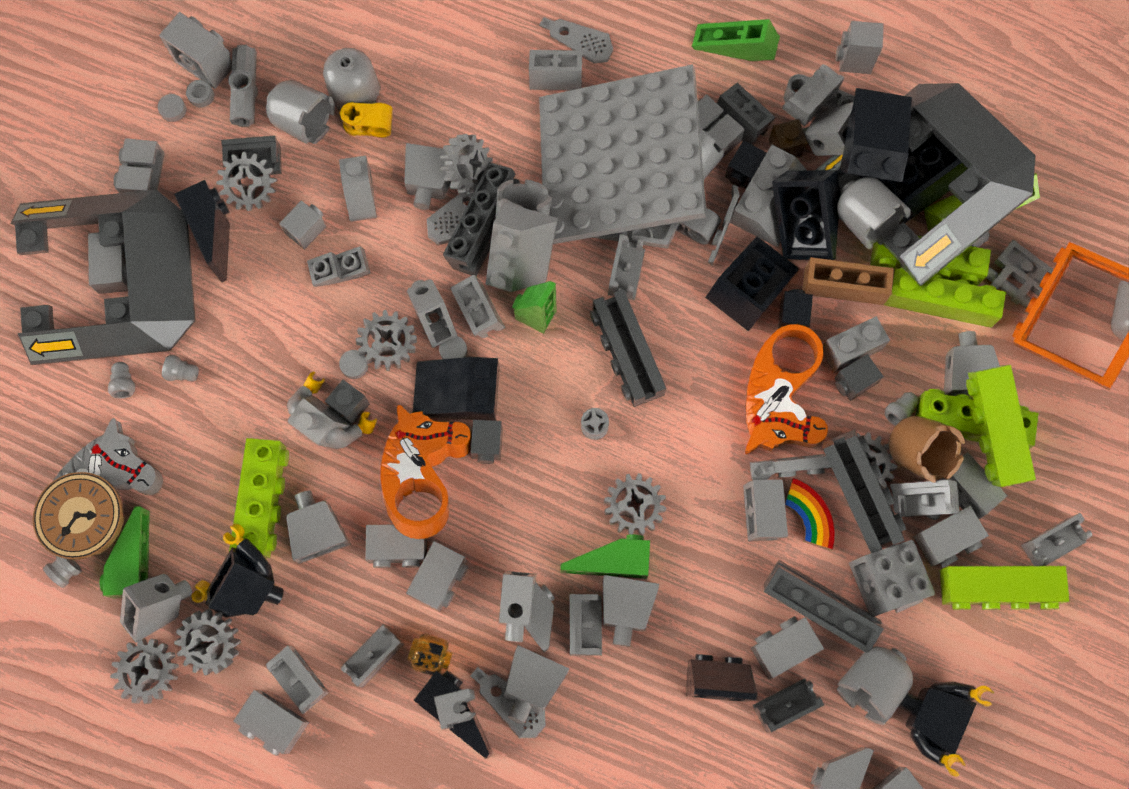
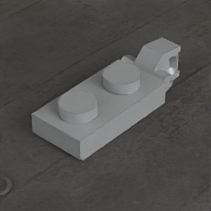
[750,454,831,480]

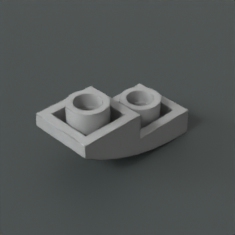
[307,246,371,287]

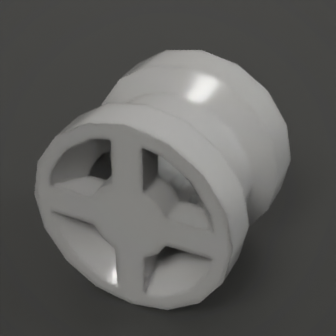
[581,408,609,440]
[43,556,82,588]

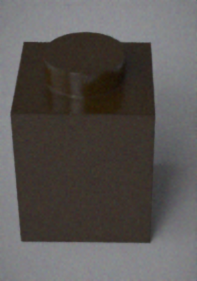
[769,119,807,158]

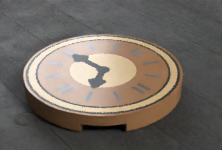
[33,472,124,560]

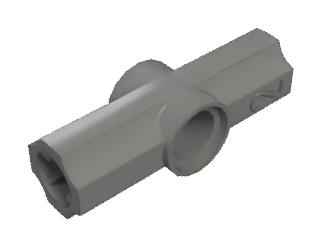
[228,45,258,127]

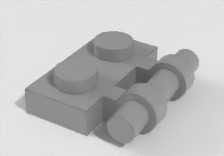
[986,240,1054,308]

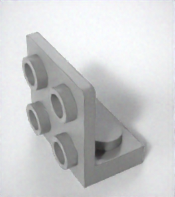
[849,540,935,616]

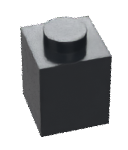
[725,140,767,189]
[778,289,813,329]

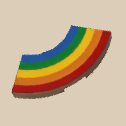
[785,478,835,551]

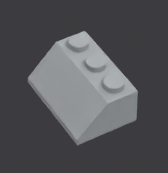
[730,145,806,247]
[486,202,558,292]

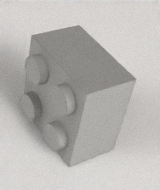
[159,12,232,89]

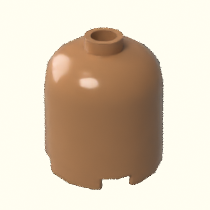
[889,416,965,483]

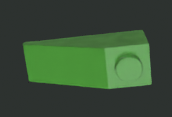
[692,19,780,61]
[512,281,557,334]
[99,506,150,599]
[560,534,650,579]

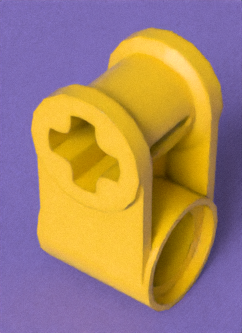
[340,102,393,138]

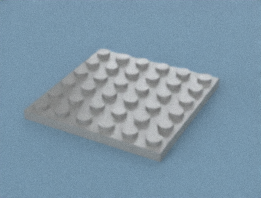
[539,64,707,244]

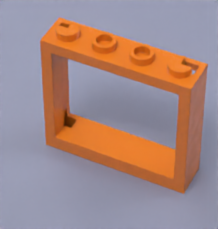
[1012,242,1129,391]

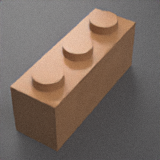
[802,257,894,305]

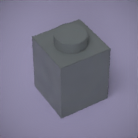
[834,354,884,401]
[325,379,370,425]
[471,420,503,464]

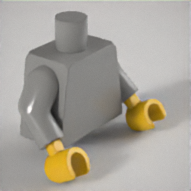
[287,371,377,449]

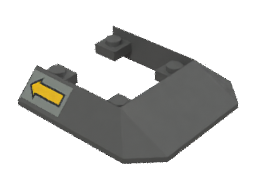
[816,83,1036,286]
[10,190,196,365]

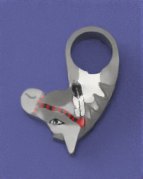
[53,418,163,495]

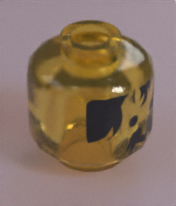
[407,633,453,676]

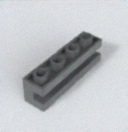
[443,162,521,277]
[590,289,667,407]
[823,429,906,553]
[764,560,884,653]

